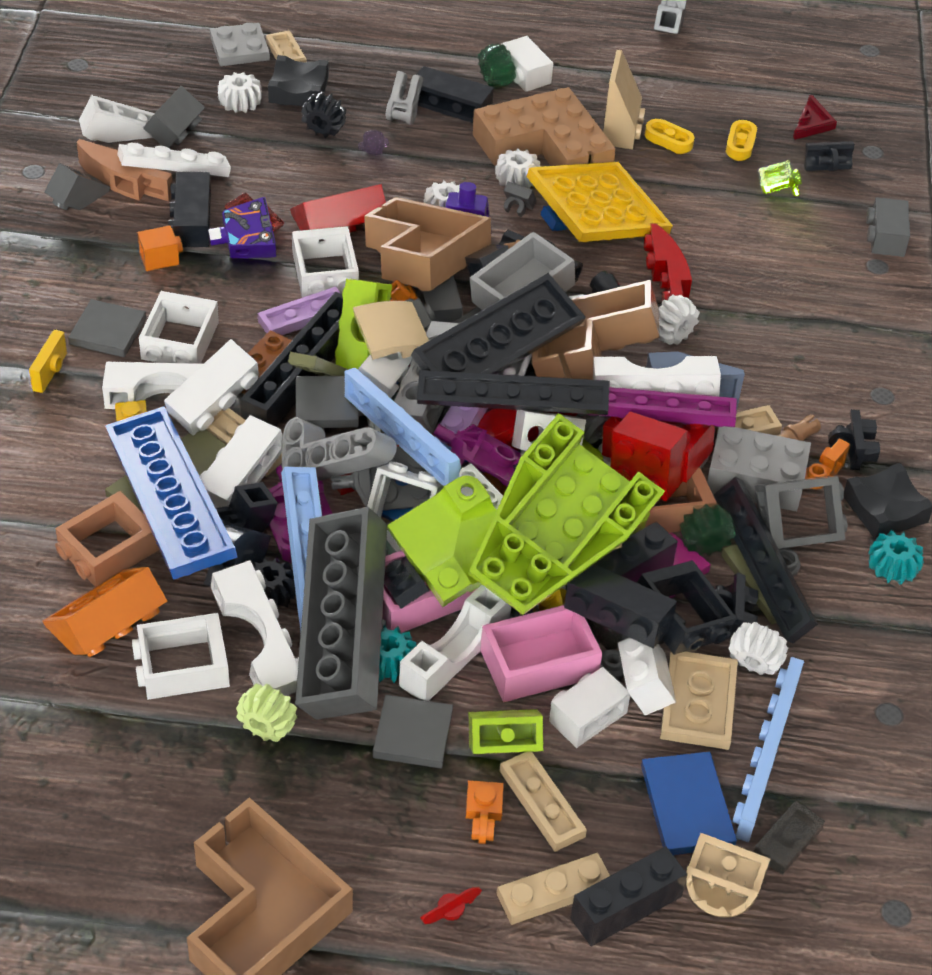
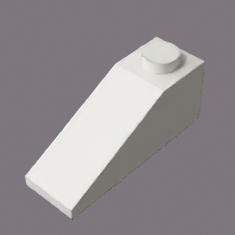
[79,95,155,143]

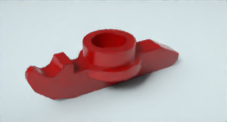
[420,887,482,924]

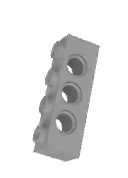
[394,321,459,434]

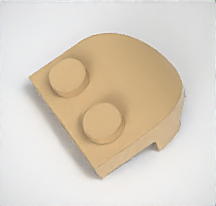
[686,833,770,918]

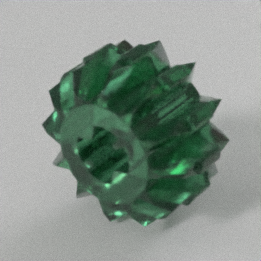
[478,43,516,89]
[679,504,736,557]

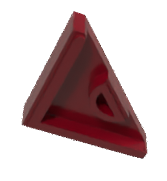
[793,95,837,140]

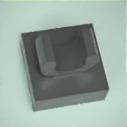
[504,181,537,217]

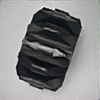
[301,91,347,138]
[251,556,296,608]

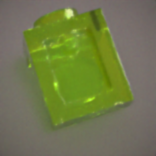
[759,160,802,196]

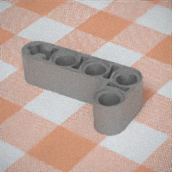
[282,417,397,481]

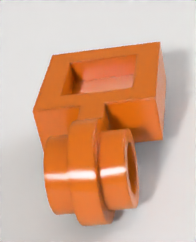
[805,438,850,490]
[466,780,504,844]

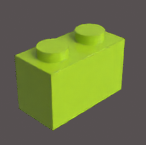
[468,709,544,754]

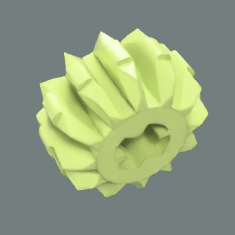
[236,683,297,742]

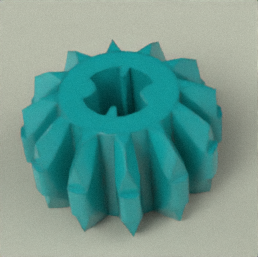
[868,530,924,585]
[379,625,417,683]

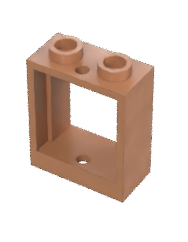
[644,467,717,533]
[55,491,160,587]

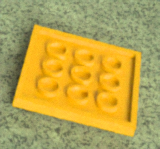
[526,162,673,242]

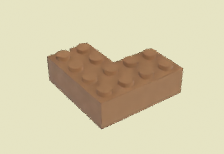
[473,87,616,166]
[364,197,491,291]
[532,280,660,380]
[187,797,353,975]

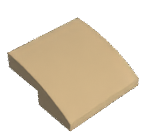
[353,301,429,360]

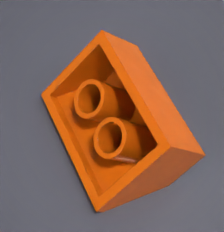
[42,567,167,657]

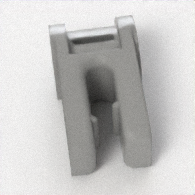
[386,71,423,125]

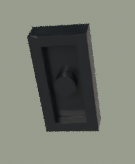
[384,556,429,609]

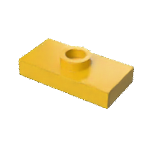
[29,330,67,393]

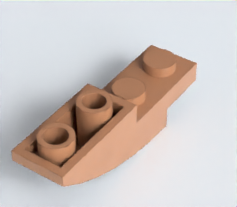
[77,139,173,201]

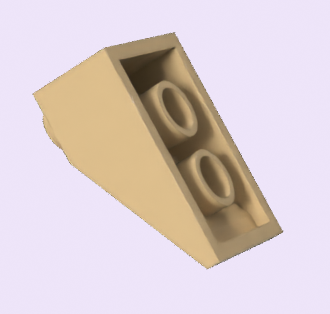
[603,50,645,150]

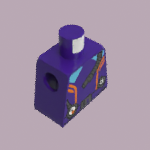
[208,197,276,258]

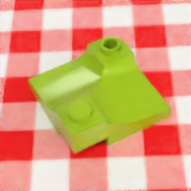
[387,475,497,608]

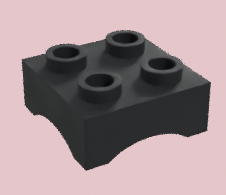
[268,55,329,106]
[844,463,932,540]

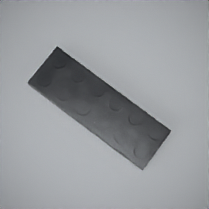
[411,273,586,374]

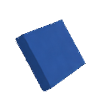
[641,751,737,855]

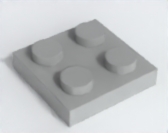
[210,23,270,66]

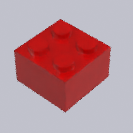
[610,411,687,501]

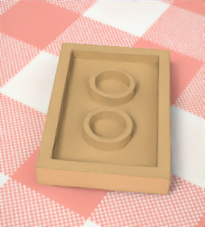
[660,651,738,750]

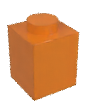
[137,225,183,271]

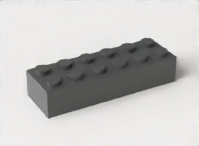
[295,507,387,720]

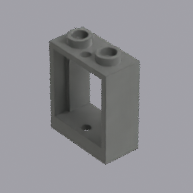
[755,476,848,549]

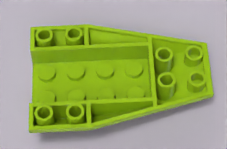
[468,413,665,615]

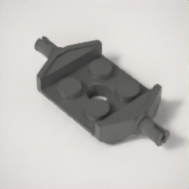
[331,446,471,511]

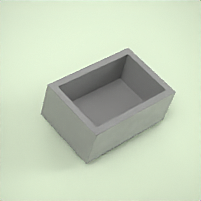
[470,232,575,310]
[707,426,811,512]

